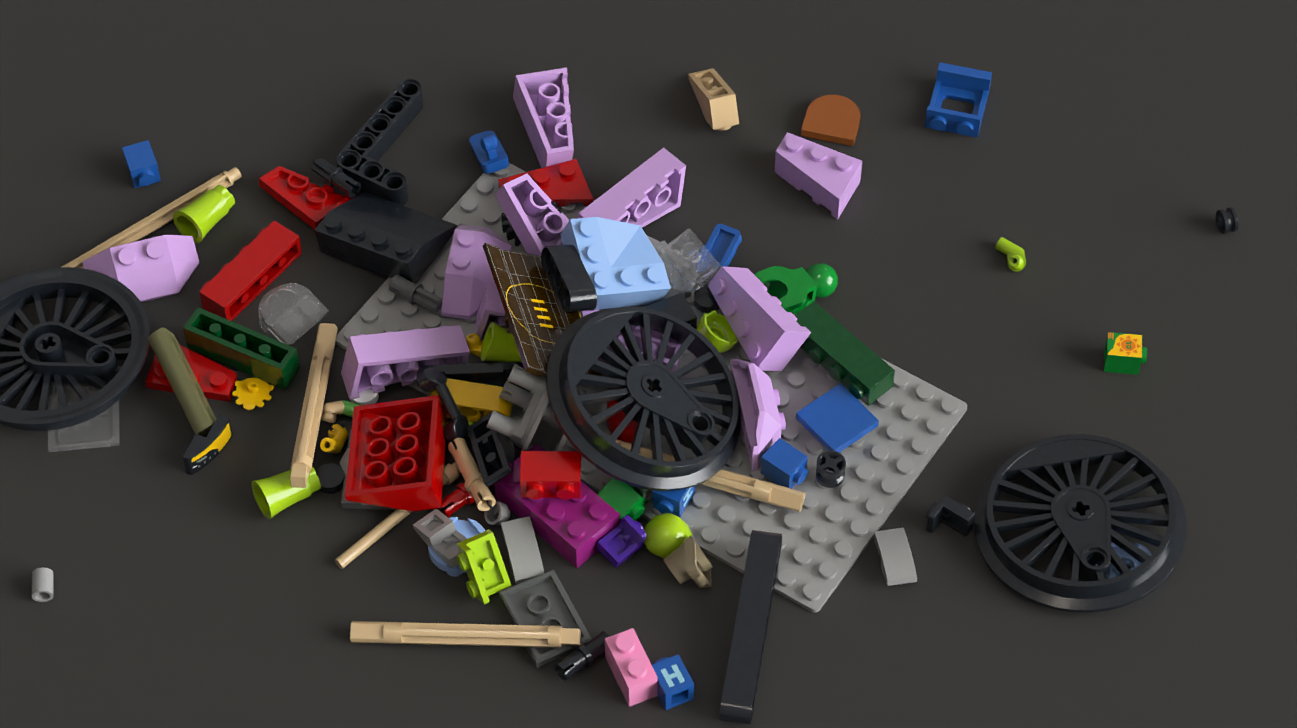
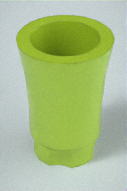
[173,185,235,243]
[481,322,522,363]
[252,467,321,519]

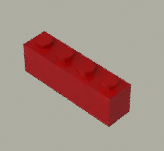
[199,221,302,321]

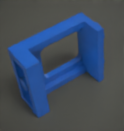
[925,62,992,138]

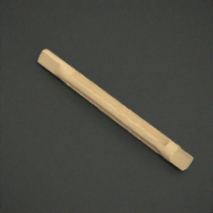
[290,323,338,488]
[615,439,806,512]
[350,621,581,647]

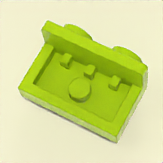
[456,529,512,604]

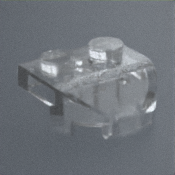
[656,228,721,292]
[258,283,329,346]

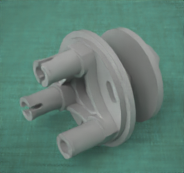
[486,364,595,451]

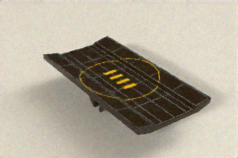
[482,243,605,377]

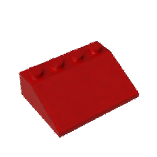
[345,395,448,511]

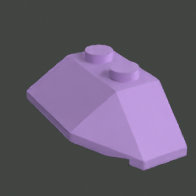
[442,225,511,319]
[82,235,199,302]
[730,359,786,471]

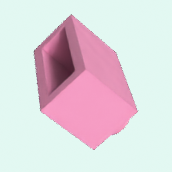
[605,628,658,707]

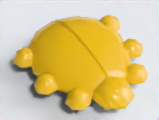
[232,378,274,411]

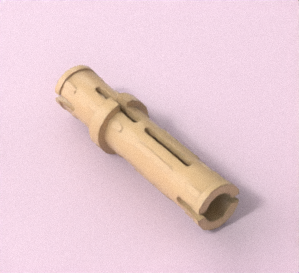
[448,438,496,511]

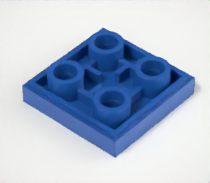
[796,383,879,453]

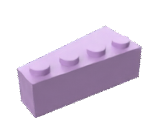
[513,68,574,168]
[708,266,811,371]

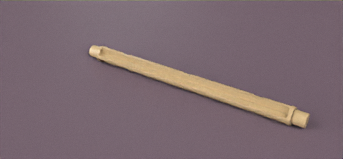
[62,167,242,269]

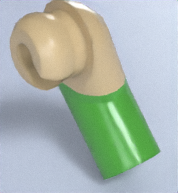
[321,400,361,423]

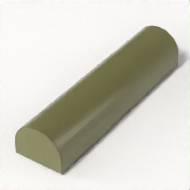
[148,327,216,437]

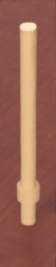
[335,462,460,569]

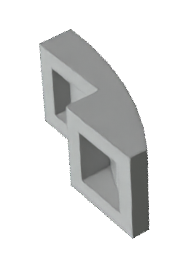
[413,509,467,568]
[501,516,544,584]
[874,528,917,586]

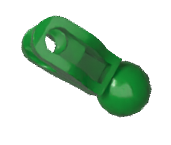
[754,263,838,315]

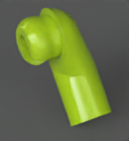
[995,237,1026,272]

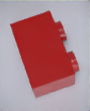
[520,451,581,500]

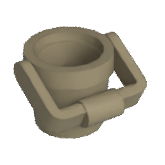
[664,535,713,588]

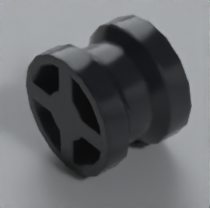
[816,450,846,488]

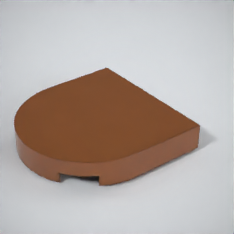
[801,95,860,146]

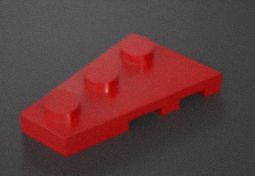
[498,159,594,206]
[259,166,355,230]
[145,344,238,402]

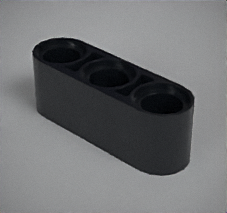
[541,245,597,312]

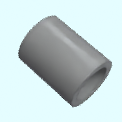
[32,568,53,602]

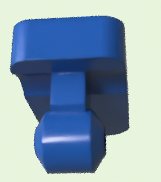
[469,131,509,174]
[695,224,742,281]

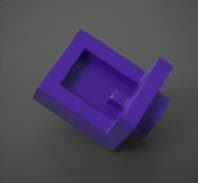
[596,515,647,568]

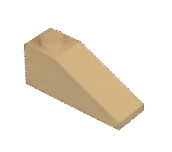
[688,68,739,131]

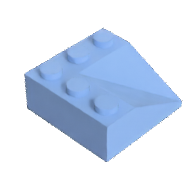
[560,217,671,310]

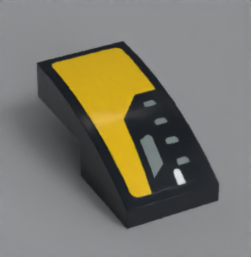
[183,415,233,475]

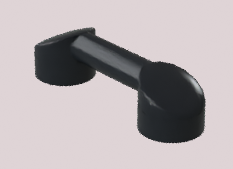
[417,368,470,444]

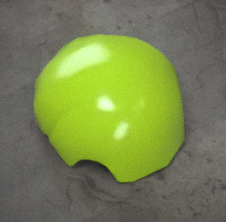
[697,310,738,353]
[644,513,693,559]

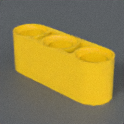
[430,378,513,422]

